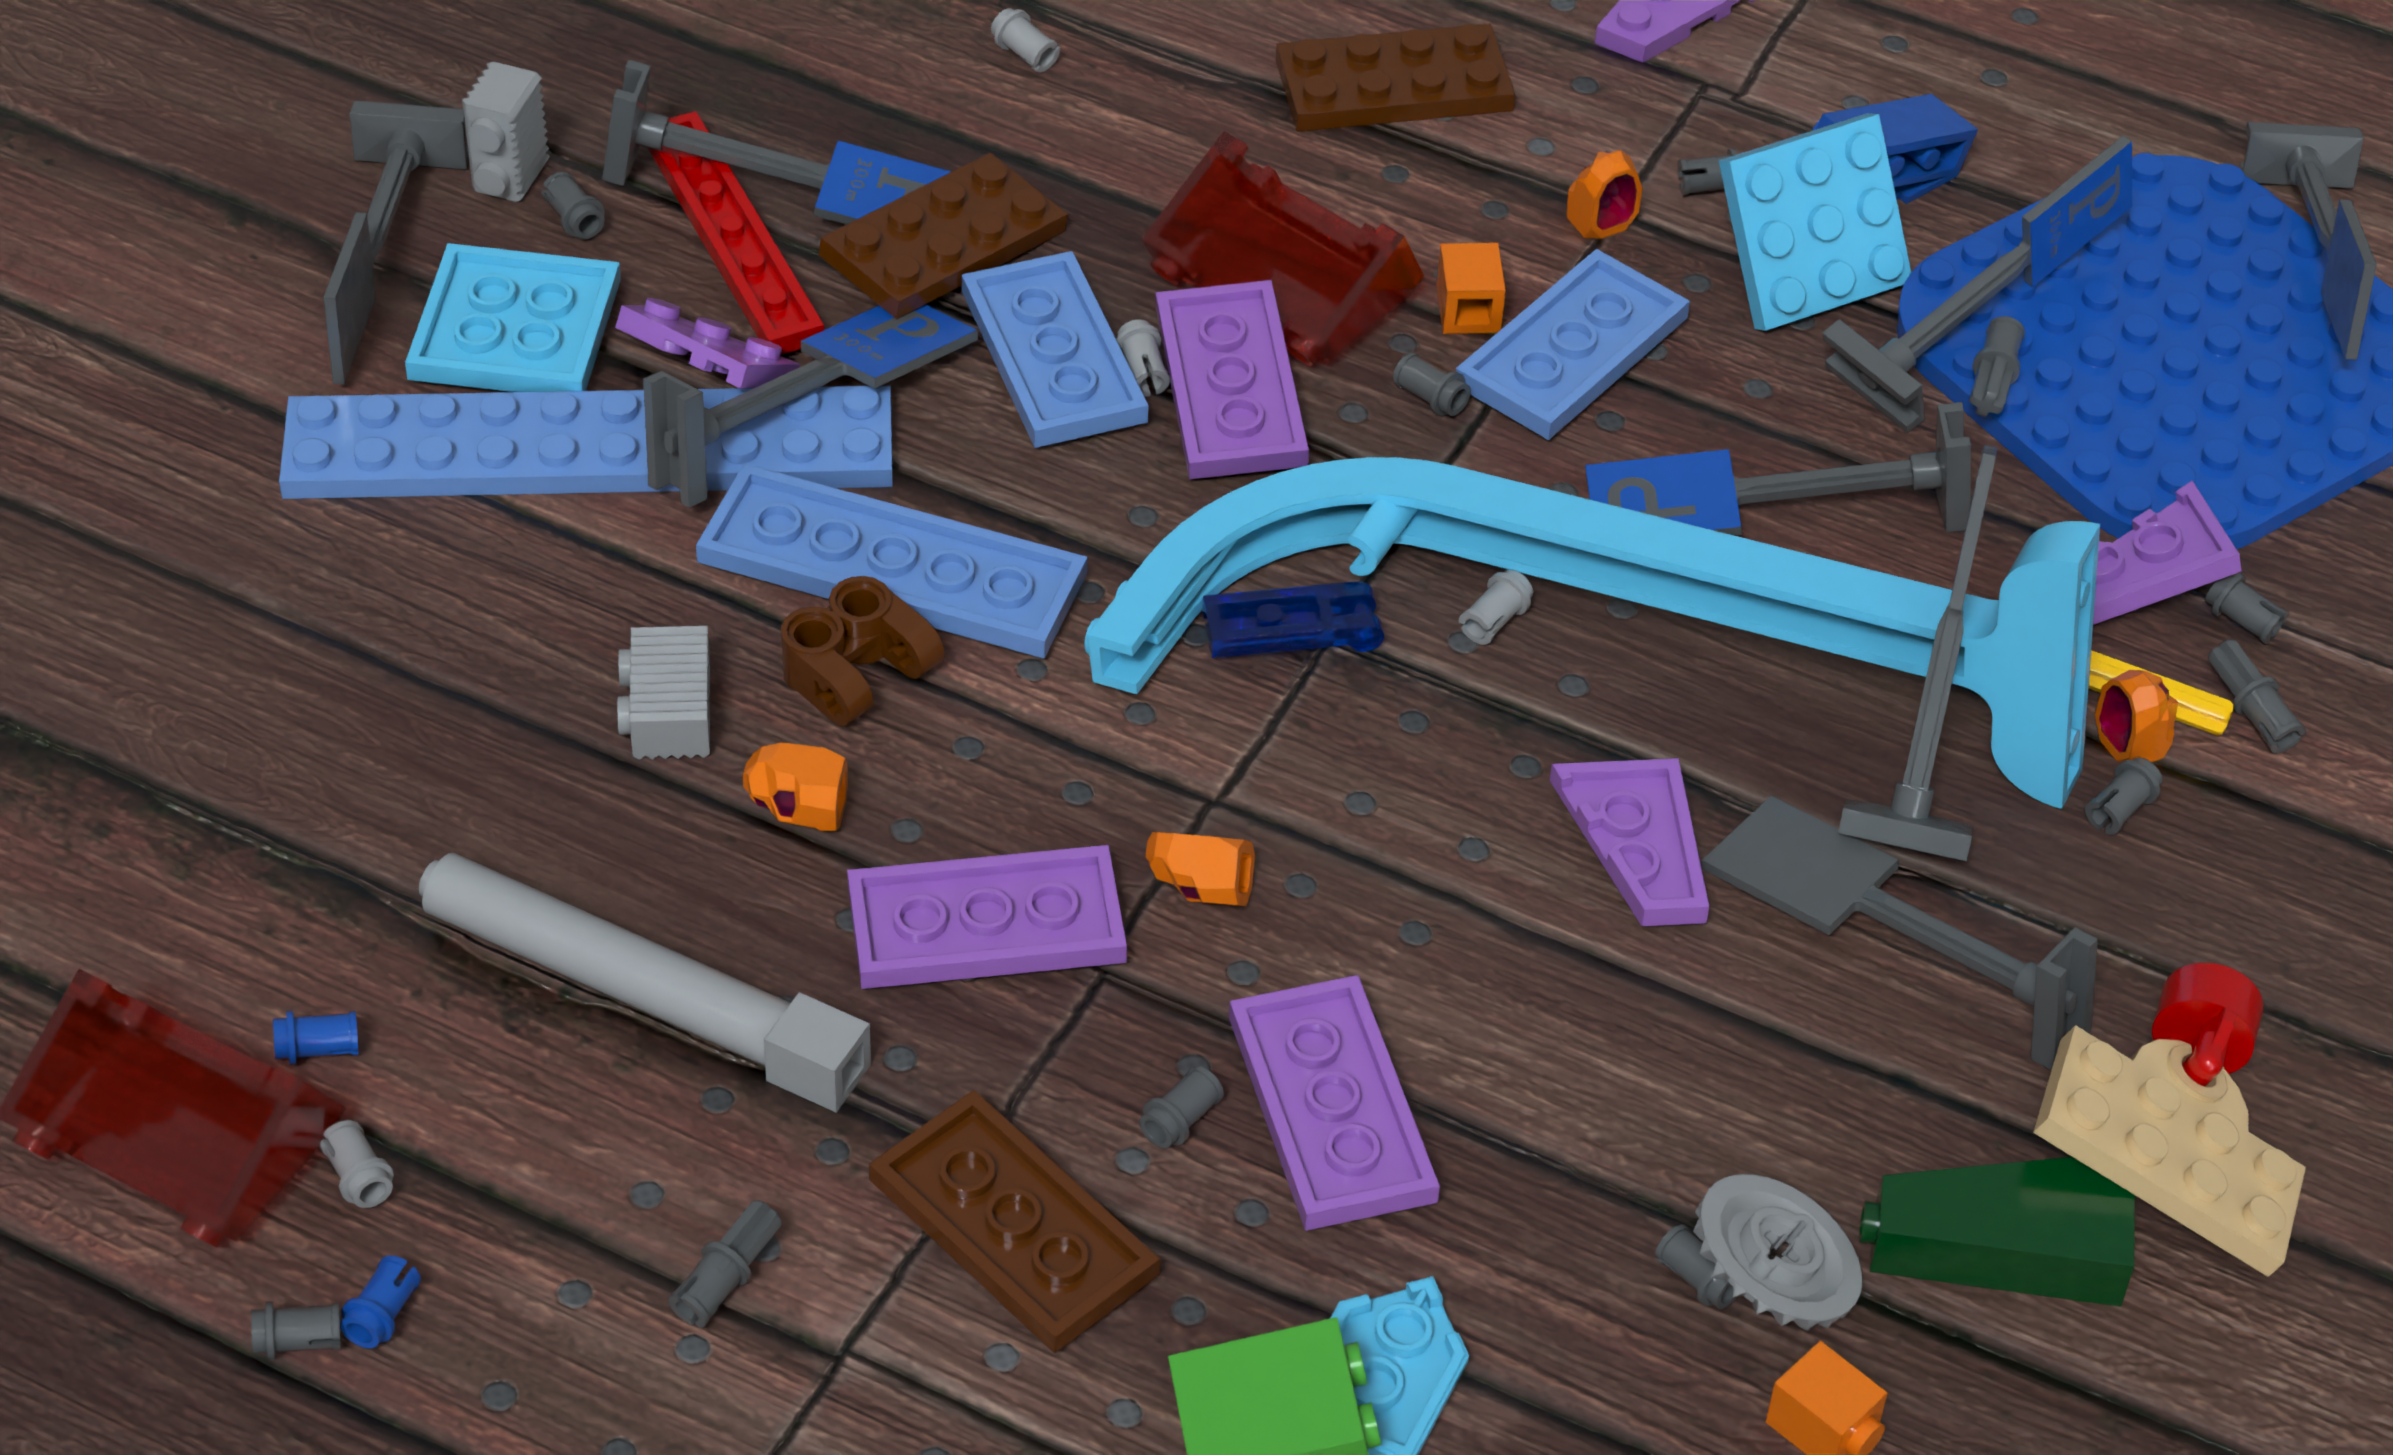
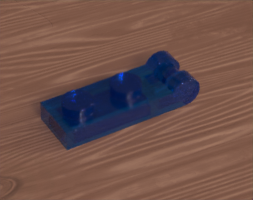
[1202,581,1385,658]

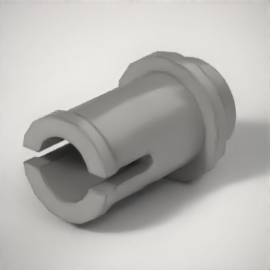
[991,8,1060,73]
[1116,319,1170,397]
[1459,570,1533,645]
[319,1120,394,1208]

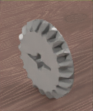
[1693,1174,1862,1331]

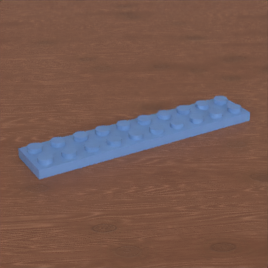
[279,386,893,499]

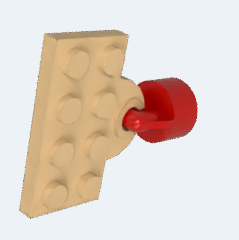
[2033,963,2306,1277]

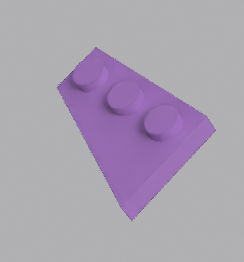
[1595,0,1755,63]
[615,298,800,389]
[2093,481,2242,625]
[1549,758,1709,926]

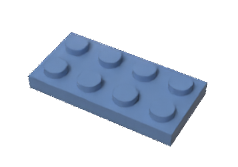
[1456,249,1690,440]
[962,251,1149,448]

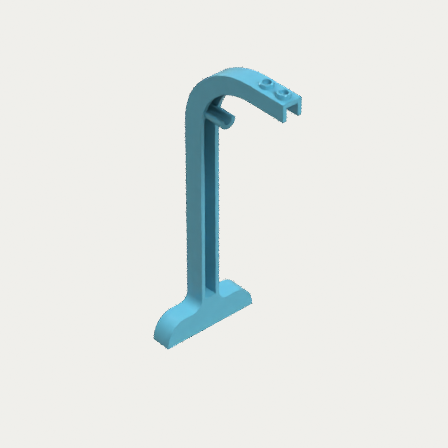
[1084,457,2100,809]

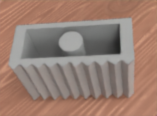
[462,62,550,202]
[617,625,710,760]

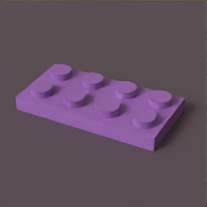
[1156,280,1309,479]
[847,845,1127,989]
[1229,975,1440,1231]

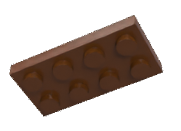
[1275,23,1515,132]
[819,152,1068,319]
[869,1090,1160,1354]

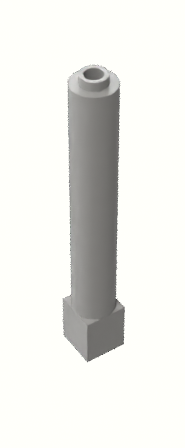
[419,853,871,1113]

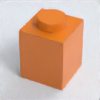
[1436,243,1506,334]
[1765,1340,1888,1455]

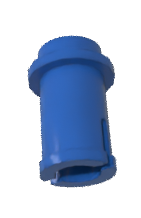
[273,1011,358,1065]
[340,1255,421,1348]

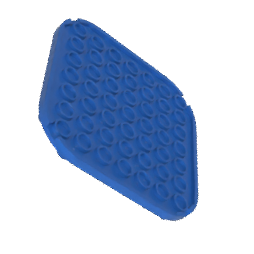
[1896,153,2393,549]

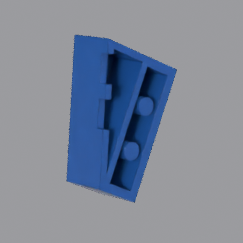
[1812,93,1978,204]

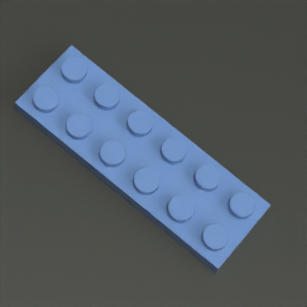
[696,463,1088,659]

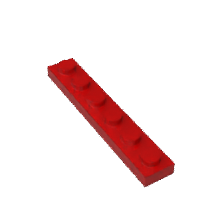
[647,111,824,355]

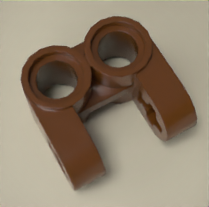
[781,576,945,726]

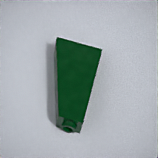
[1859,1157,2135,1307]

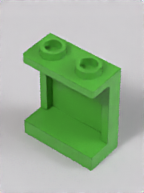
[1168,1317,1382,1455]

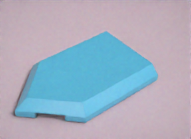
[1331,1276,1469,1455]

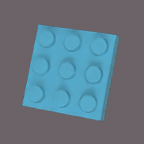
[1719,113,1911,331]
[405,243,621,392]

